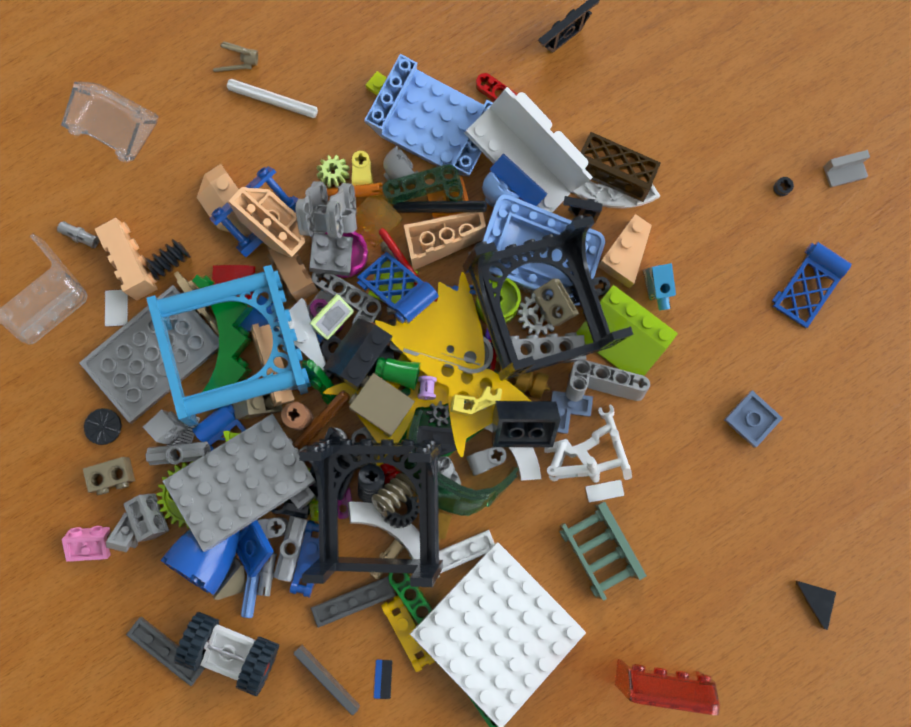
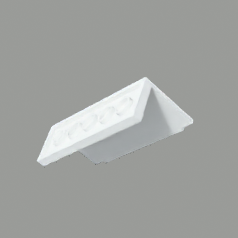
[464,87,592,212]

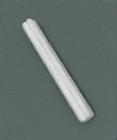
[227,79,318,118]

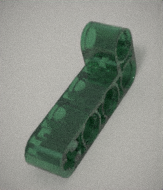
[383,164,463,204]

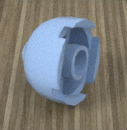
[482,171,519,207]

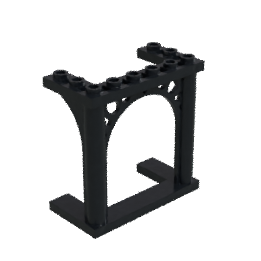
[463,215,634,381]
[299,439,443,587]

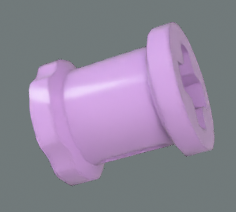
[417,376,437,400]

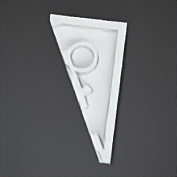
[277,298,326,373]

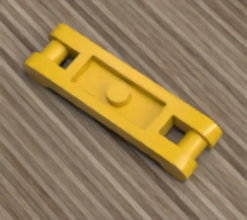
[381,595,435,672]

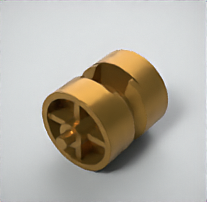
[513,372,551,399]

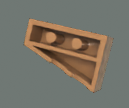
[267,247,319,302]

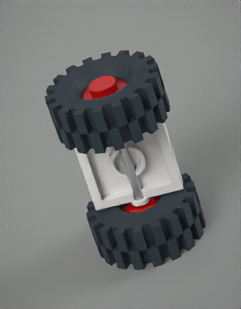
[174,612,279,696]

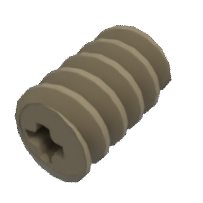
[372,473,417,517]

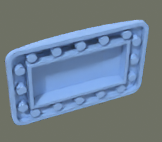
[482,195,605,306]

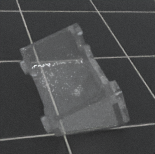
[61,82,159,162]

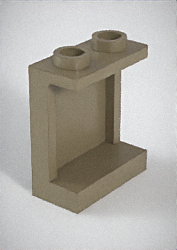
[348,373,415,438]

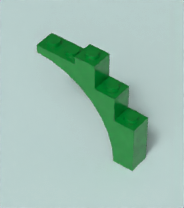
[192,275,253,392]

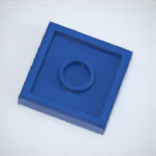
[236,520,274,578]

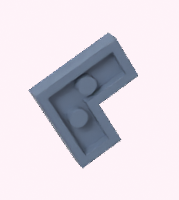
[551,391,593,434]

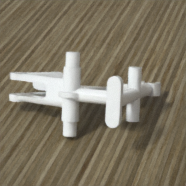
[544,404,632,483]

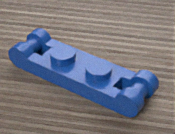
[290,520,320,598]

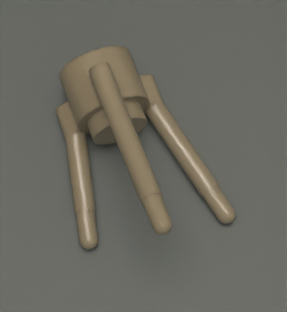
[213,42,258,72]

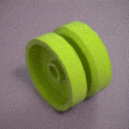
[475,276,521,324]

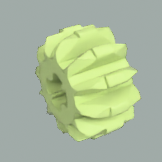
[317,155,350,188]

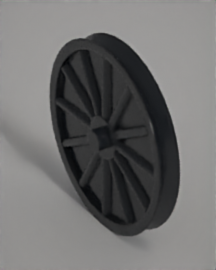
[84,408,122,445]

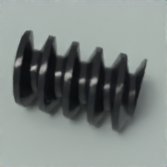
[146,239,191,280]
[357,464,385,503]

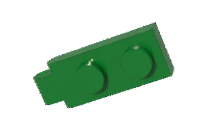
[301,359,337,405]

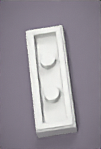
[439,530,495,573]

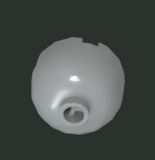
[383,146,420,186]

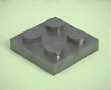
[309,233,353,276]

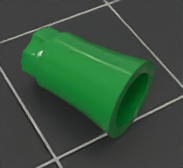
[375,358,421,390]

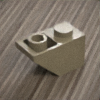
[233,393,283,420]

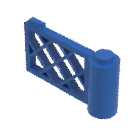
[772,242,852,328]
[357,252,439,324]
[192,404,247,451]

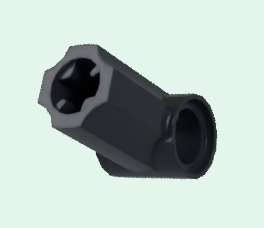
[271,499,312,519]

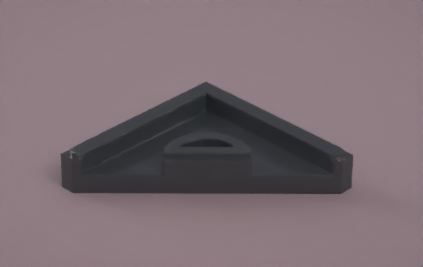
[796,581,836,630]

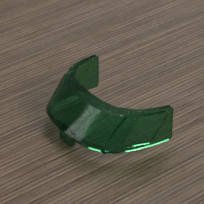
[399,409,519,516]

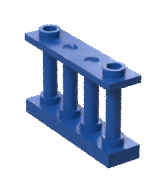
[209,166,298,258]

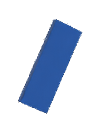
[490,153,548,206]

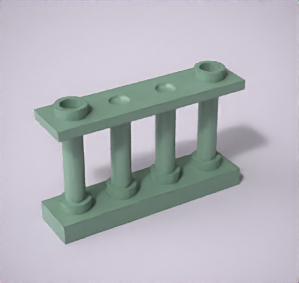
[559,502,647,601]

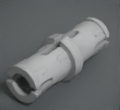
[57,221,99,248]
[257,553,277,596]

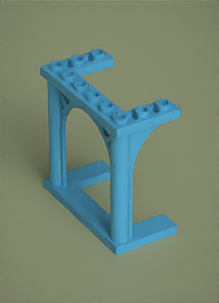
[146,265,311,427]

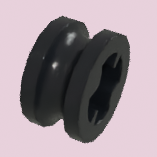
[773,177,794,197]

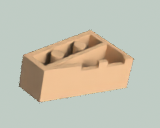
[598,214,652,289]

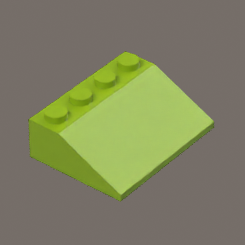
[576,285,678,376]

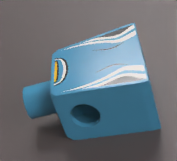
[643,263,676,311]

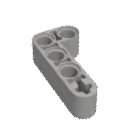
[312,272,382,326]
[566,360,650,402]

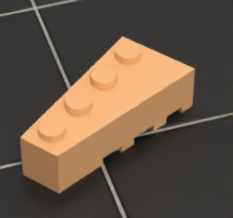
[404,212,486,270]
[95,218,158,300]

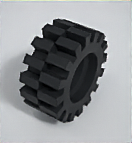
[381,491,419,528]

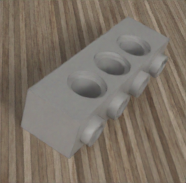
[510,333,586,363]

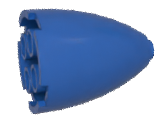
[160,529,241,596]

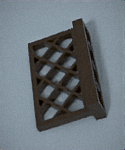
[581,132,661,202]

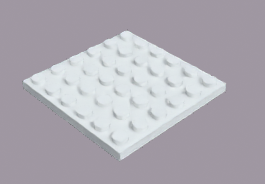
[410,542,586,727]

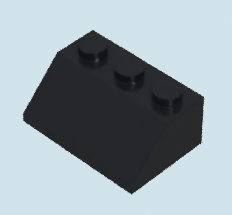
[323,318,393,391]
[492,401,561,447]

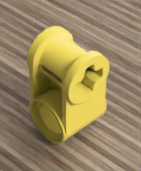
[352,150,373,186]

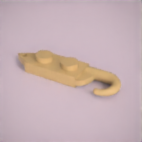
[174,271,219,335]

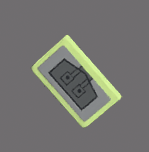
[310,294,354,340]

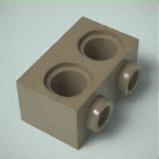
[533,279,579,327]
[83,457,135,496]

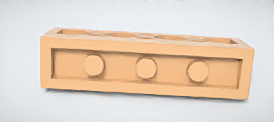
[250,323,294,407]

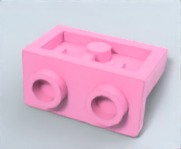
[62,526,110,562]

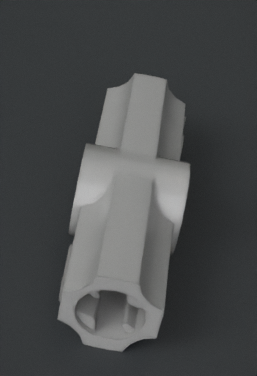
[145,441,211,465]
[274,516,308,582]

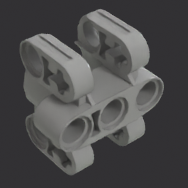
[296,181,357,238]

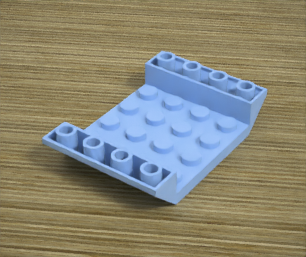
[364,54,493,176]

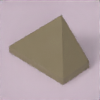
[212,556,245,600]

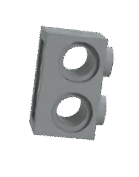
[143,409,188,445]
[124,493,169,542]

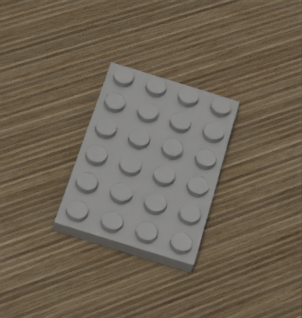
[79,285,219,423]
[163,414,316,552]

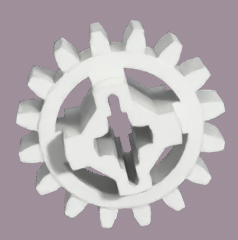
[517,293,561,336]

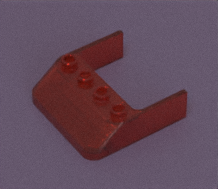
[615,659,720,715]

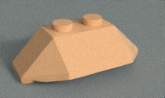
[197,164,252,237]
[228,187,305,258]

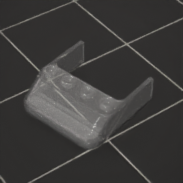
[0,234,87,344]

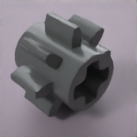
[425,401,450,427]

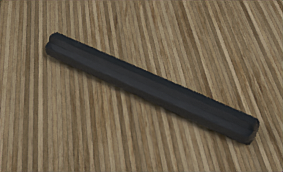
[393,201,487,213]

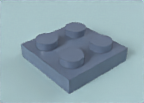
[724,390,783,448]

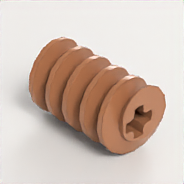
[281,402,313,430]

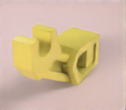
[450,386,502,416]

